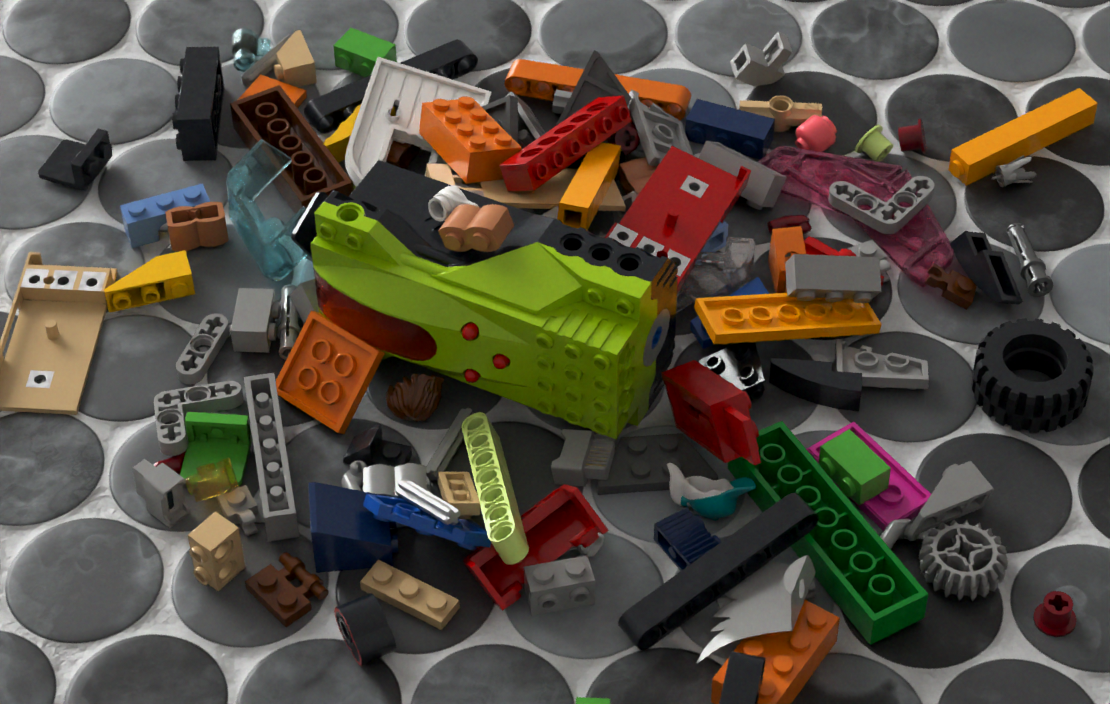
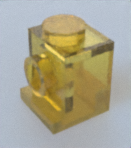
[186,457,239,502]

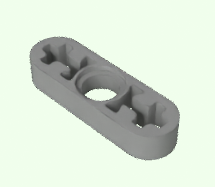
[176,313,230,385]

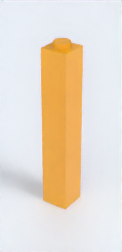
[948,88,1098,186]
[557,142,621,230]

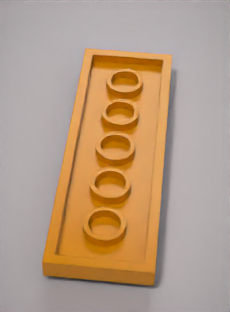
[694,293,882,345]

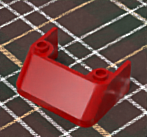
[462,484,609,611]

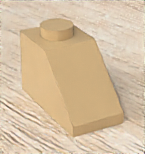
[274,30,317,87]

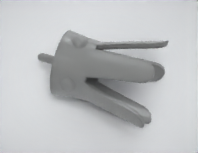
[992,155,1036,187]

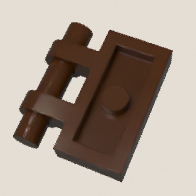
[245,552,329,627]

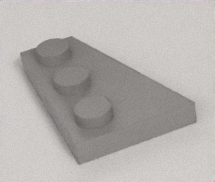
[835,339,929,390]

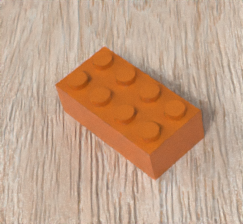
[419,96,522,184]
[711,600,840,704]

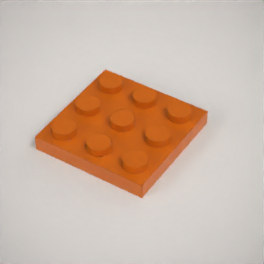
[276,310,385,434]

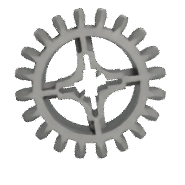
[919,519,1008,601]

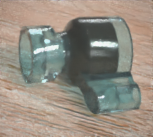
[232,29,271,72]

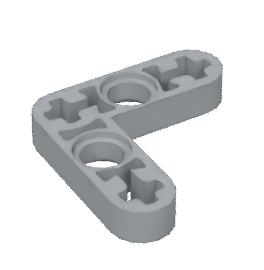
[828,176,935,234]
[153,381,243,456]

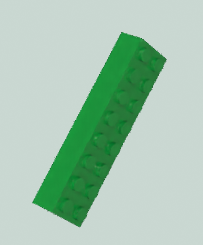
[727,421,928,645]

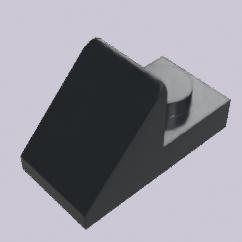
[343,424,412,467]

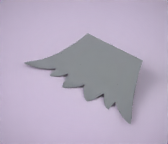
[696,555,816,664]

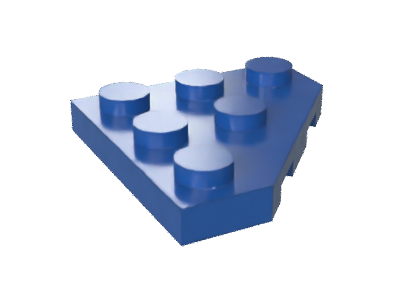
[363,494,491,550]

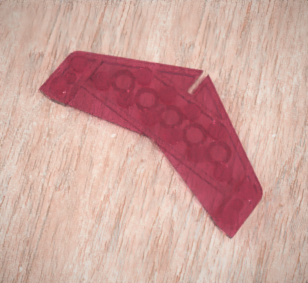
[758,146,954,288]

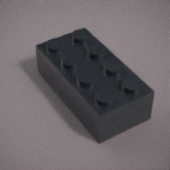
[172,47,225,161]

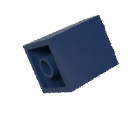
[308,482,399,573]

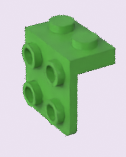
[180,412,252,487]

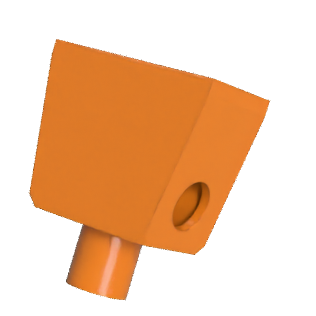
[768,226,806,293]

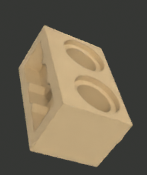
[188,511,246,591]

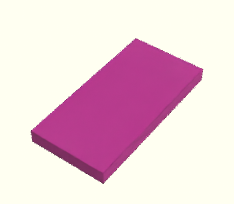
[806,422,931,531]

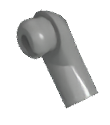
[341,461,367,491]
[880,518,919,549]

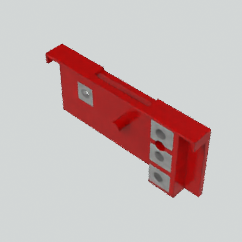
[604,146,751,293]

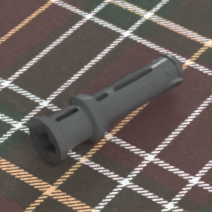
[1006,223,1053,297]

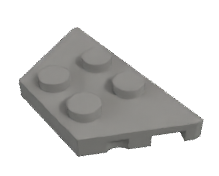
[628,90,694,166]

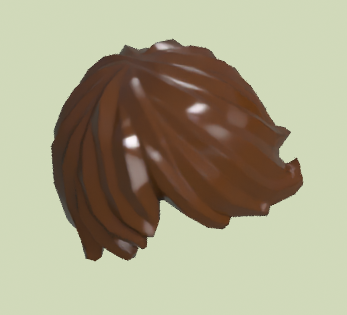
[386,373,444,422]

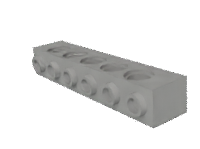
[244,373,299,542]

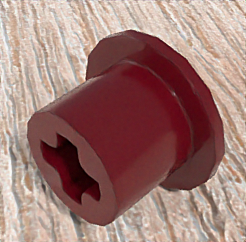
[898,119,927,154]
[605,122,640,155]
[1033,591,1077,637]

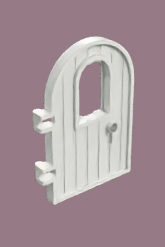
[345,57,491,187]

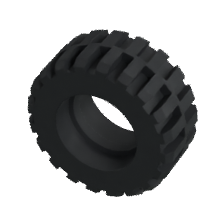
[971,318,1094,433]

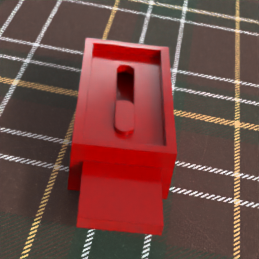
[662,360,761,465]

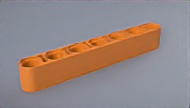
[504,59,691,120]

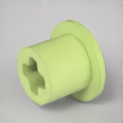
[855,125,893,163]

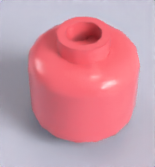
[795,115,837,156]

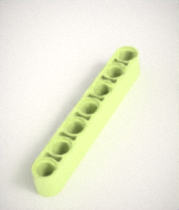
[461,412,529,565]

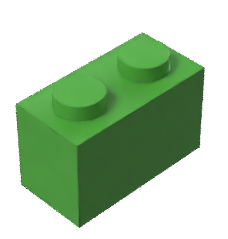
[333,28,397,77]
[819,429,891,505]

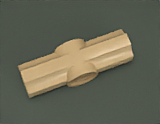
[739,95,822,132]

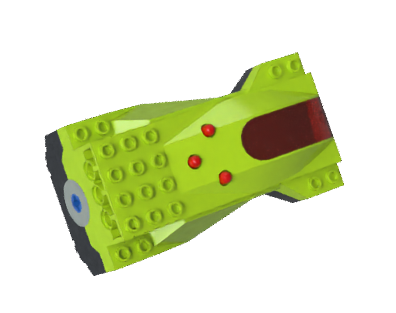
[310,160,678,440]

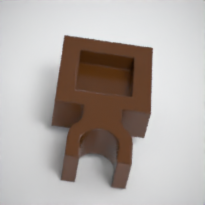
[924,264,977,310]

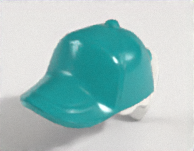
[667,463,756,521]

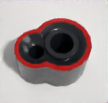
[334,593,396,666]

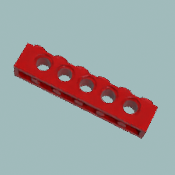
[499,96,631,191]

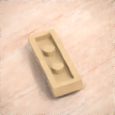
[437,472,481,519]
[360,560,460,630]

